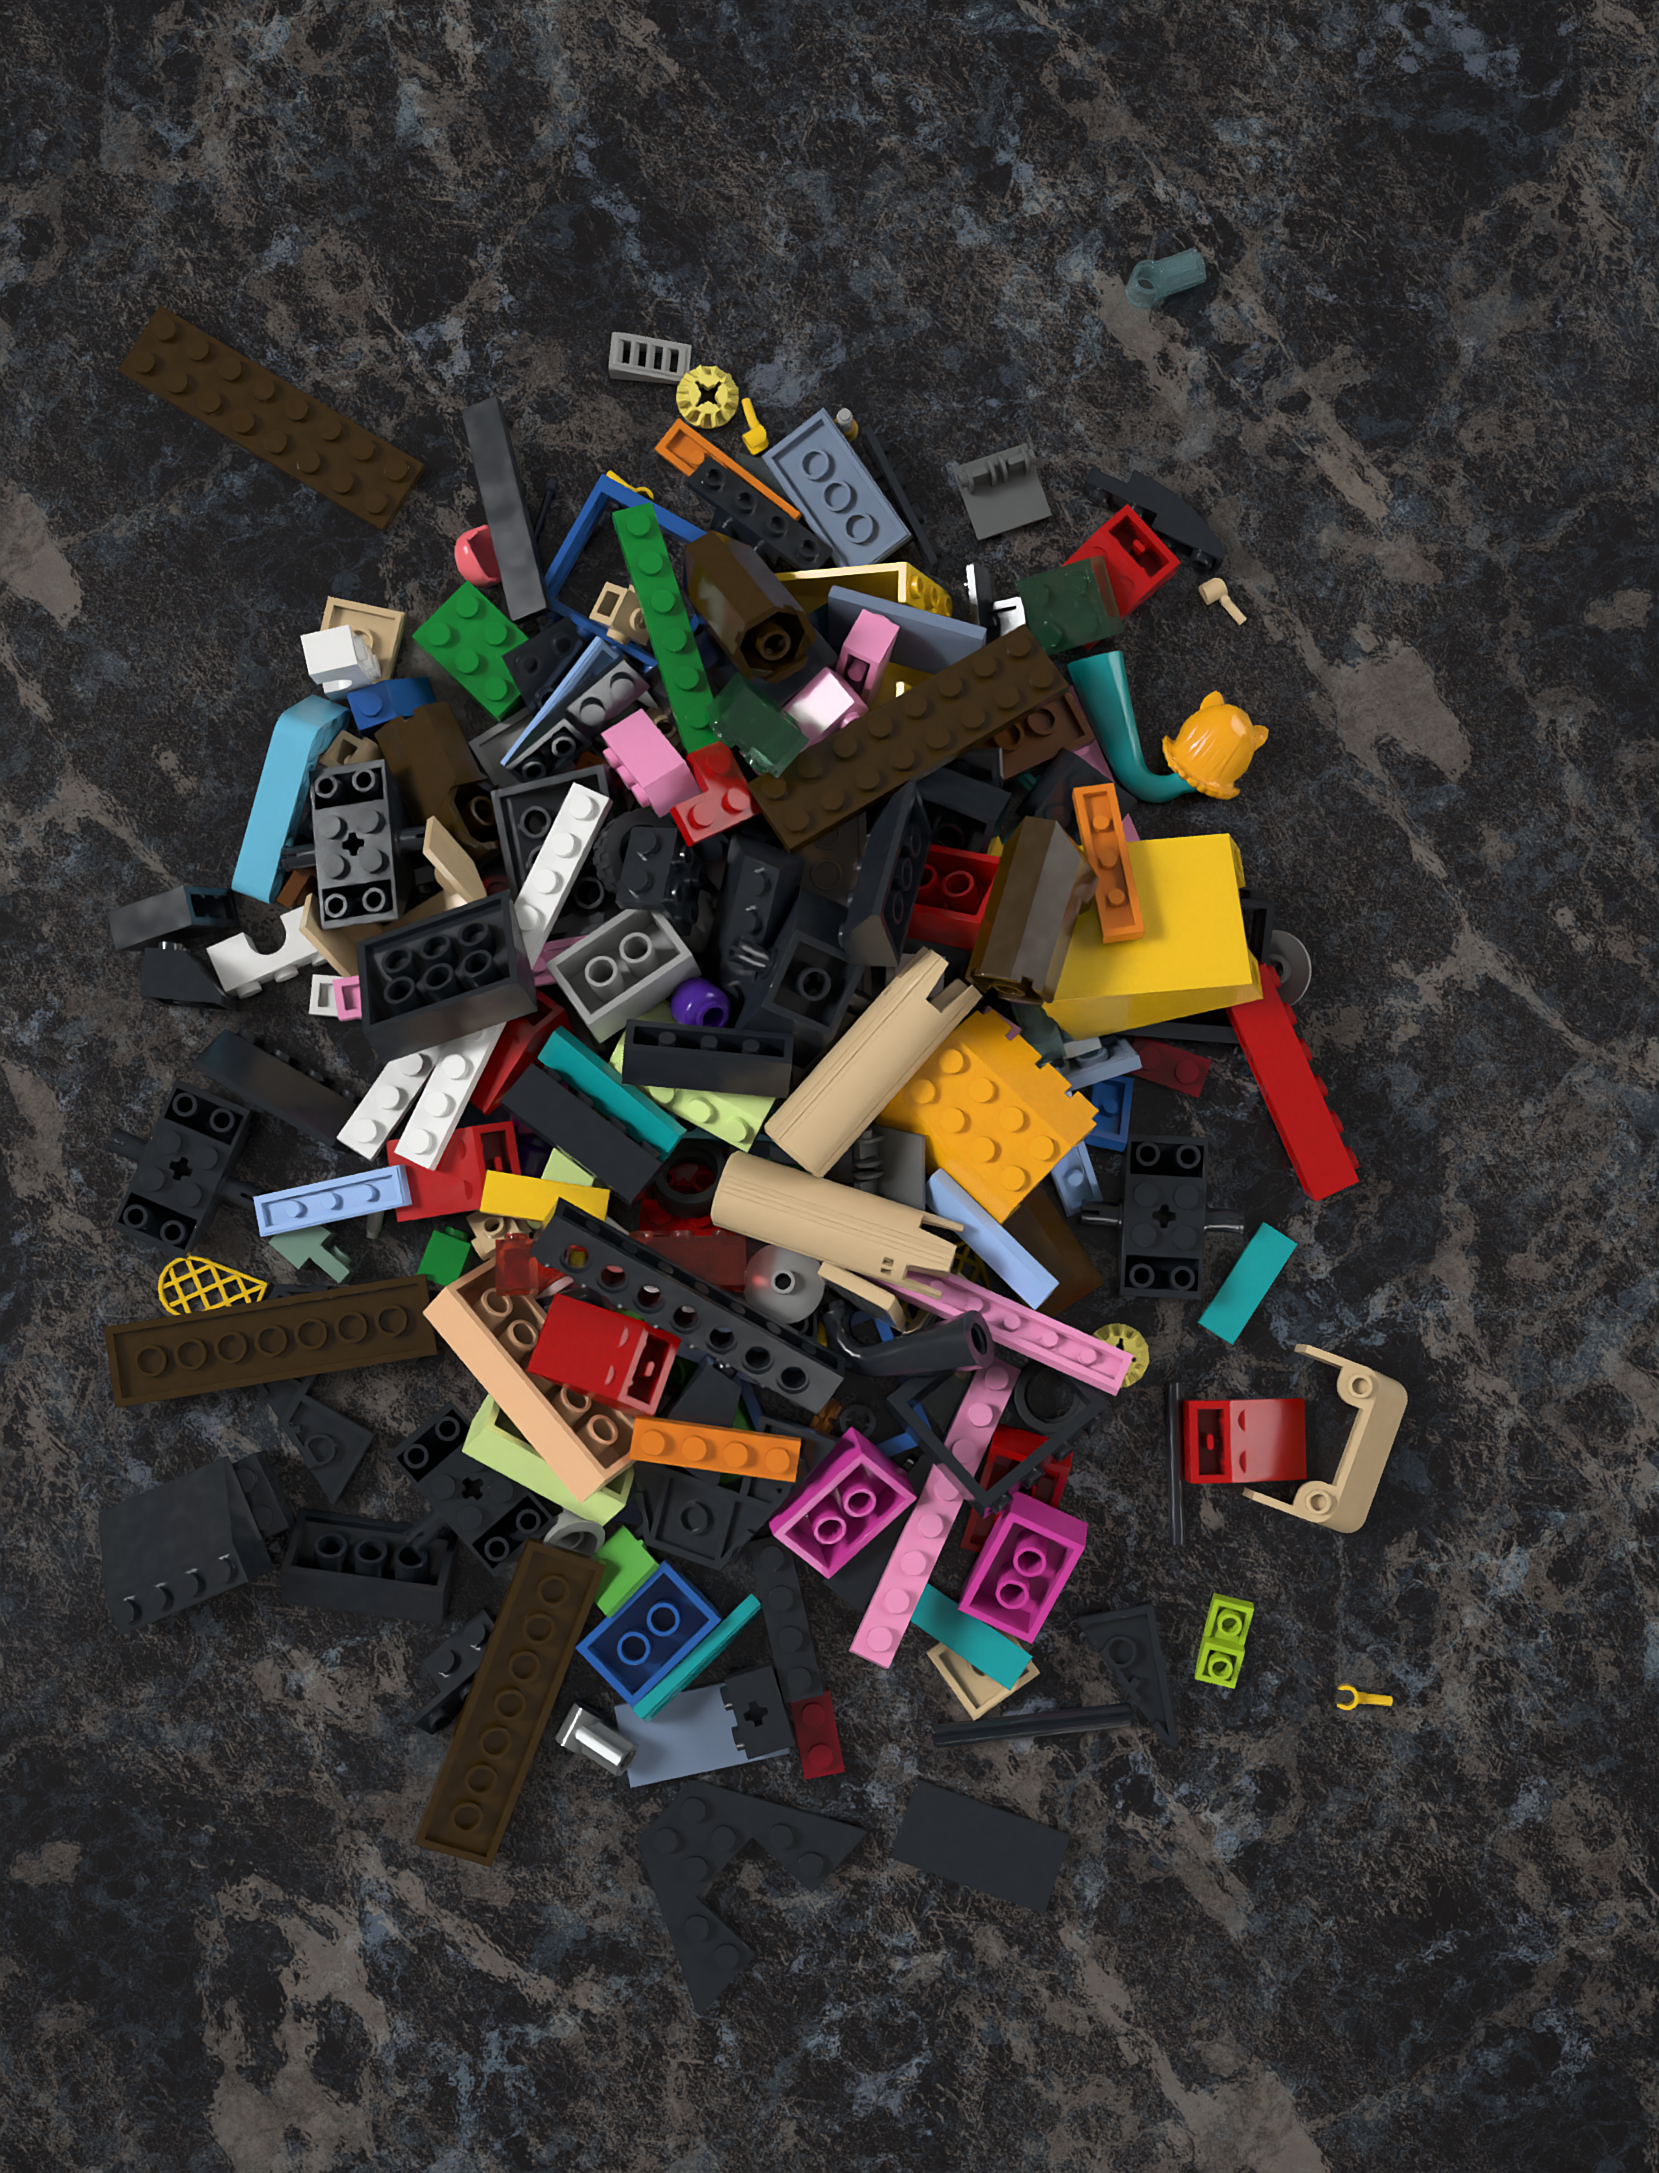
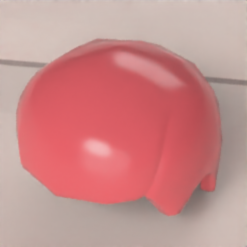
[454,525,502,588]

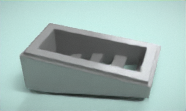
[609,332,692,385]

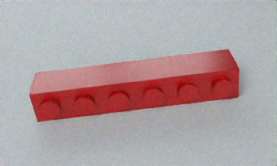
[1224,960,1359,1202]

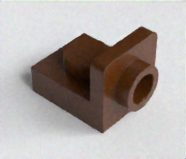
[276,867,318,911]

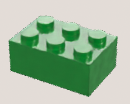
[412,580,528,724]

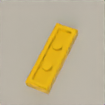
[480,1170,611,1222]

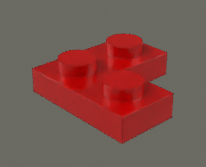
[669,738,762,847]

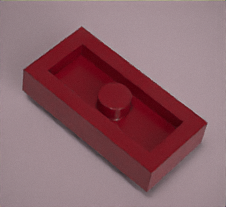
[1125,1036,1212,1099]
[790,1689,845,1780]

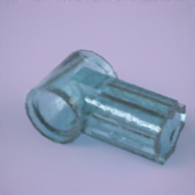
[1125,247,1207,309]
[1009,1001,1067,1065]

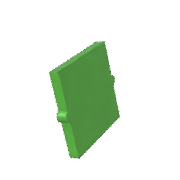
[592,1525,660,1618]

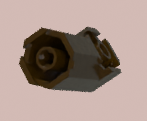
[682,530,816,684]
[374,701,504,871]
[965,816,1099,1006]
[1000,1184,1105,1318]

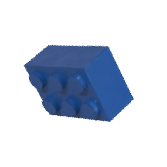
[576,1557,723,1708]

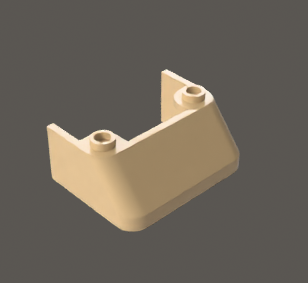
[299,816,488,978]
[1242,1344,1407,1533]

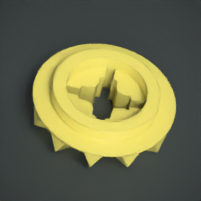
[676,365,739,429]
[1092,1324,1149,1388]

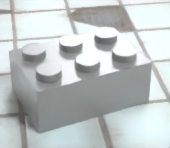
[545,909,702,1044]

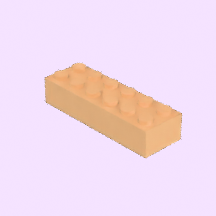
[423,1255,636,1504]

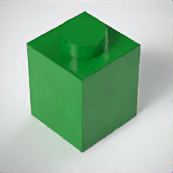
[416,1226,475,1287]

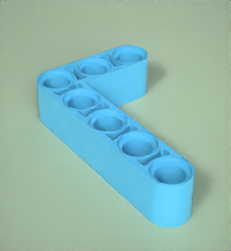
[232,694,351,905]

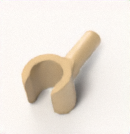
[1198,578,1247,625]

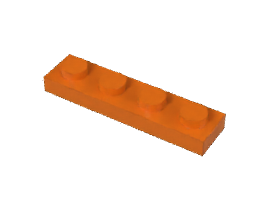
[654,418,802,522]
[1072,783,1145,944]
[629,1415,801,1482]

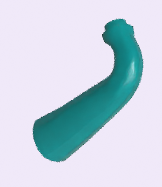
[1067,650,1196,803]

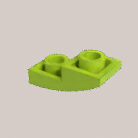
[1194,1593,1254,1689]

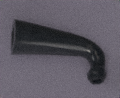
[819,1298,995,1378]

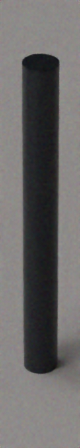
[1165,1382,1186,1545]

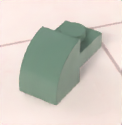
[268,1225,356,1284]

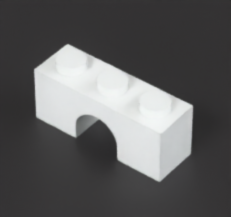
[301,625,382,702]
[206,906,328,999]

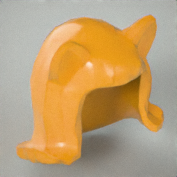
[1162,691,1269,800]

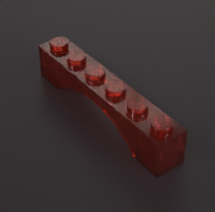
[495,1229,747,1296]

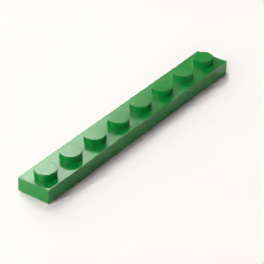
[612,502,728,795]

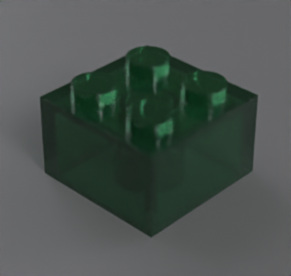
[1016,555,1125,656]
[706,671,810,778]

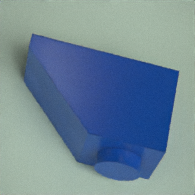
[346,676,437,739]

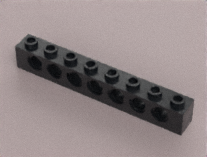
[529,1197,845,1415]

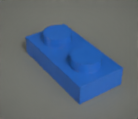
[1084,1075,1134,1152]

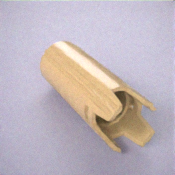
[764,946,982,1177]
[710,1150,965,1300]

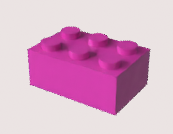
[768,1427,917,1579]
[958,1491,1088,1644]

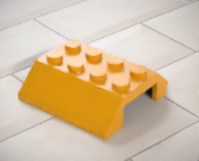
[875,1009,1099,1226]

